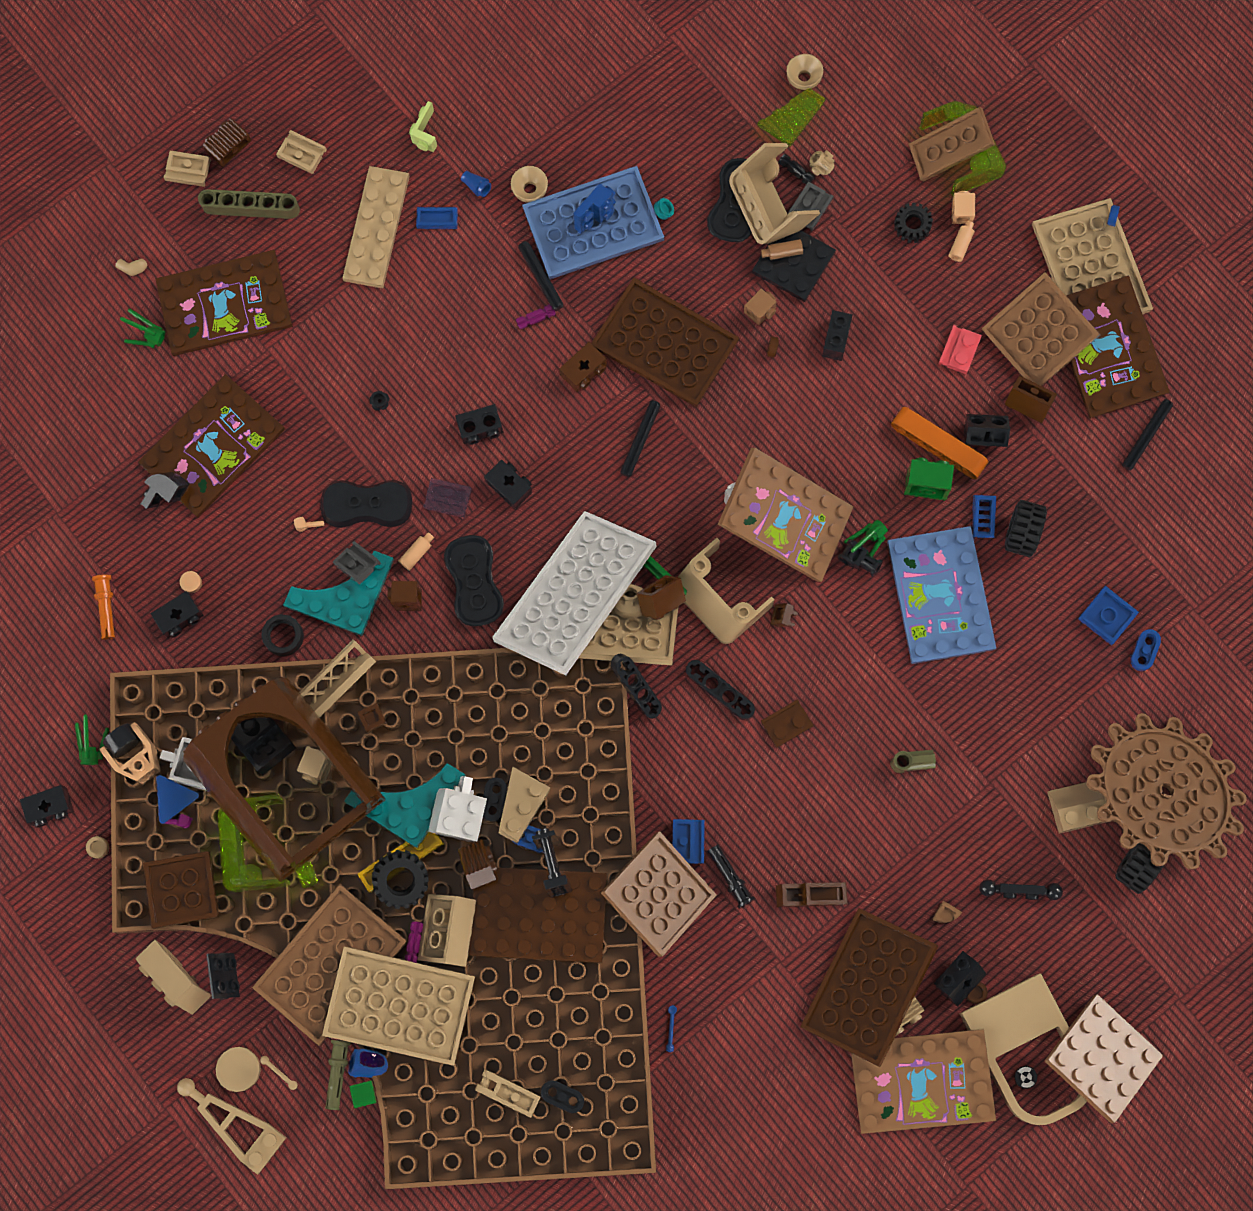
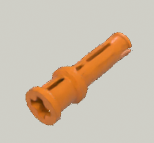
[92,575,115,640]

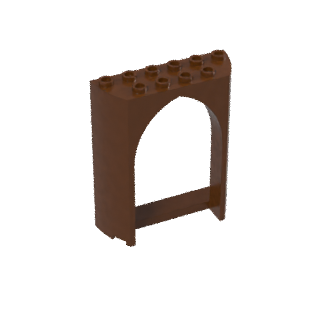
[183,677,386,883]

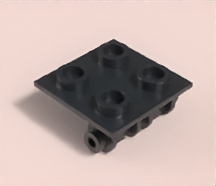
[206,953,240,1000]

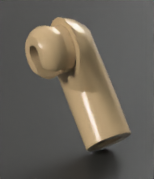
[116,259,147,276]

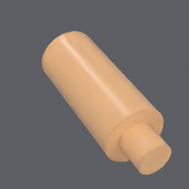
[949,221,975,262]
[398,532,434,571]

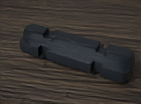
[779,154,815,184]

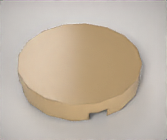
[216,1047,261,1092]

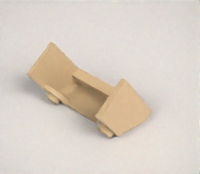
[729,143,820,244]
[678,538,774,644]

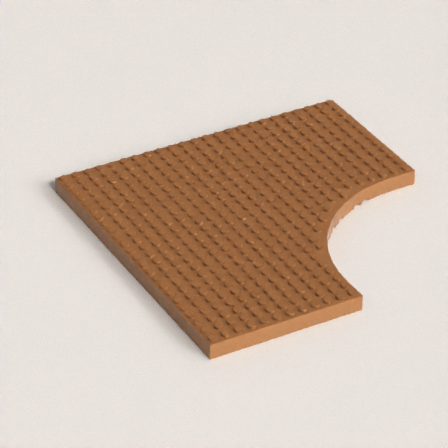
[110,648,656,1189]

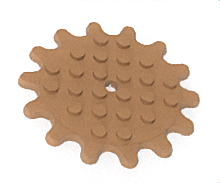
[1087,713,1247,870]

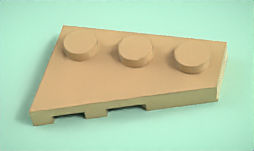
[498,767,550,844]

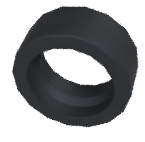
[261,614,304,656]

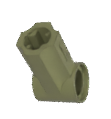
[890,750,936,773]

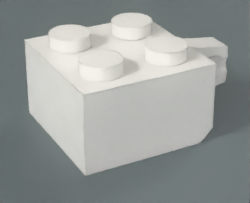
[160,737,207,791]
[428,776,487,842]

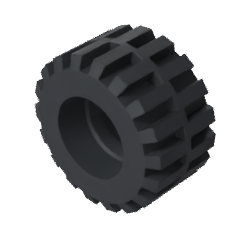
[1004,500,1047,557]
[1115,843,1169,894]
[372,850,429,909]

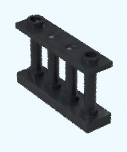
[532,828,572,898]

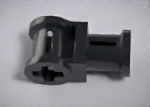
[837,539,883,577]

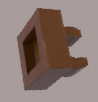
[770,603,798,627]
[357,703,387,733]

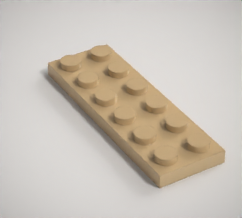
[343,166,410,288]

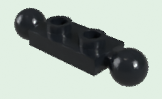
[979,879,1063,900]

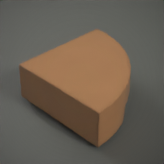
[932,901,962,923]

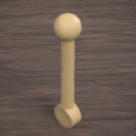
[260,1056,298,1090]

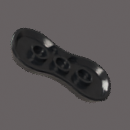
[707,158,752,242]
[320,480,412,528]
[444,535,504,626]

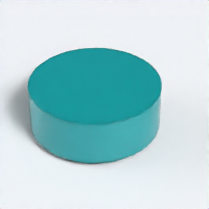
[654,198,674,220]

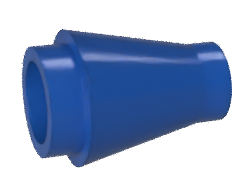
[461,171,491,197]

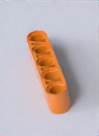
[891,407,988,480]

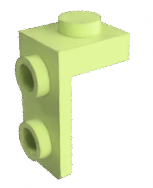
[409,101,437,152]

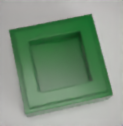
[349,1080,377,1108]

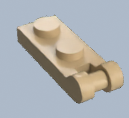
[475,1069,541,1118]

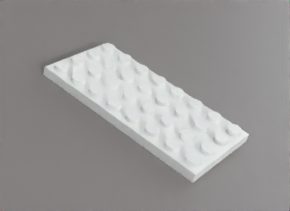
[493,511,657,675]

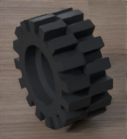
[894,203,933,243]

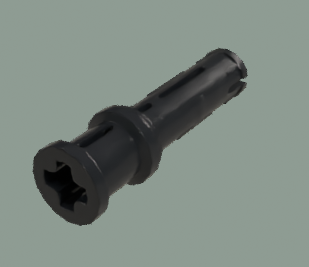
[707,844,756,909]

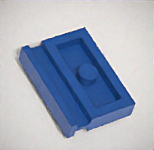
[673,819,705,864]

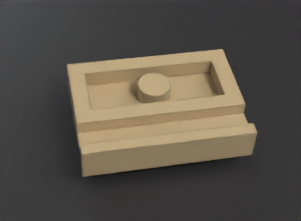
[276,130,327,174]
[164,151,211,187]

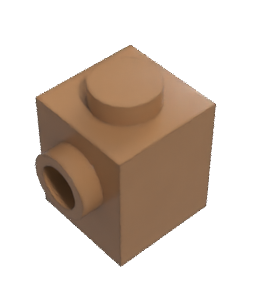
[744,289,777,325]

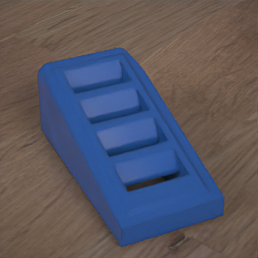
[973,495,996,538]

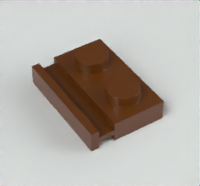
[761,699,814,748]

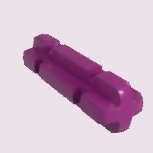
[516,304,556,329]
[405,921,423,963]

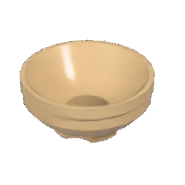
[786,54,823,90]
[511,166,548,202]
[612,584,643,619]

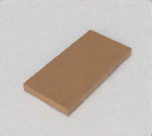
[909,107,995,182]

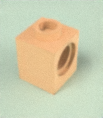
[952,191,975,224]

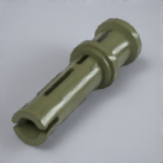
[325,1039,351,1110]

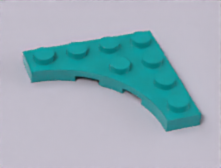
[283,551,394,636]
[344,763,466,848]

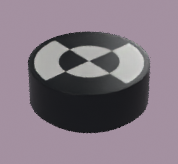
[1014,1066,1037,1089]

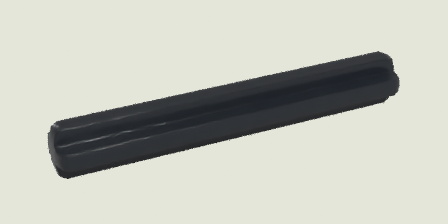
[518,241,563,311]
[1122,399,1173,471]
[621,400,660,477]

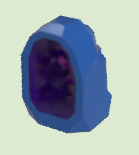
[348,1049,388,1078]

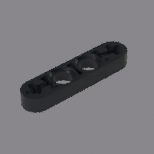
[611,653,662,719]
[686,660,755,720]

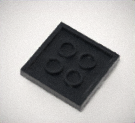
[752,230,836,302]

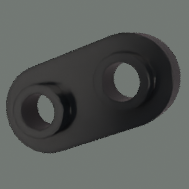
[483,777,508,822]
[541,1080,585,1113]

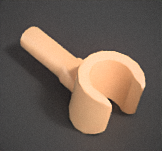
[294,517,324,532]

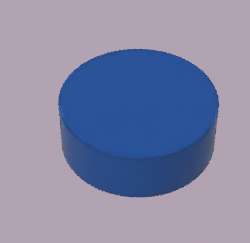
[1107,205,1120,227]

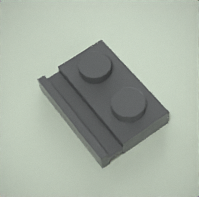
[787,181,834,231]
[333,541,381,585]

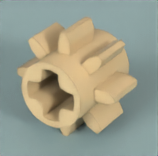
[809,150,835,176]

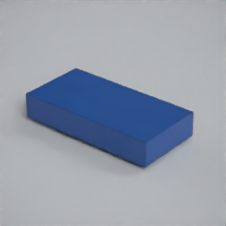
[416,207,458,229]

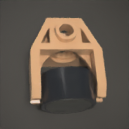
[100,722,161,784]

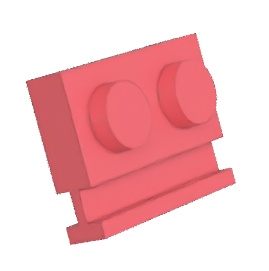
[939,325,982,375]

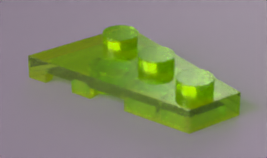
[757,88,826,147]

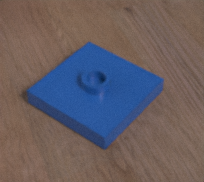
[1078,586,1139,646]

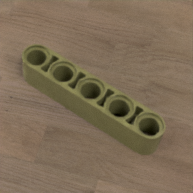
[198,189,300,219]

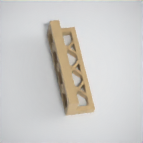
[299,640,376,717]

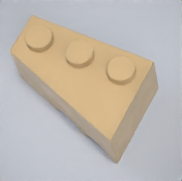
[136,940,212,1015]

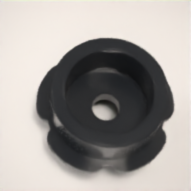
[369,391,390,411]

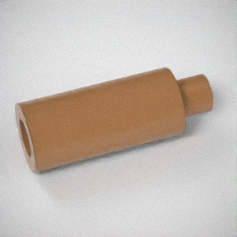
[761,239,803,260]

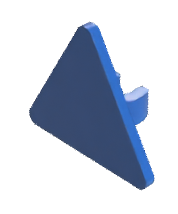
[156,775,199,824]

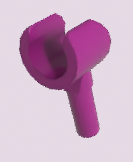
[164,814,192,829]

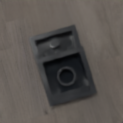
[231,695,296,776]

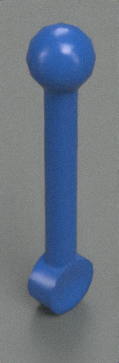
[666,1005,677,1052]

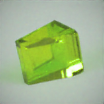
[296,861,318,888]

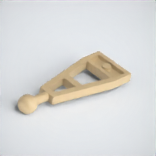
[177,1078,287,1175]

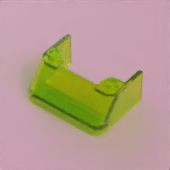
[920,101,1006,196]
[218,795,291,892]

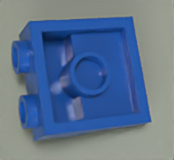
[573,184,616,234]

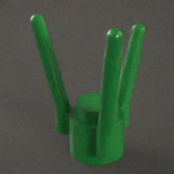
[120,309,165,348]
[844,520,888,557]
[75,714,109,765]

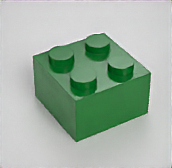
[904,458,954,501]

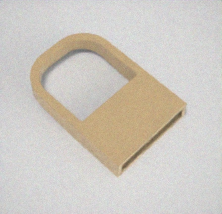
[959,973,1087,1125]

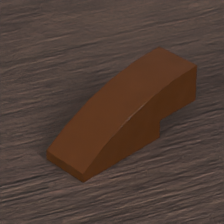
[776,882,847,907]

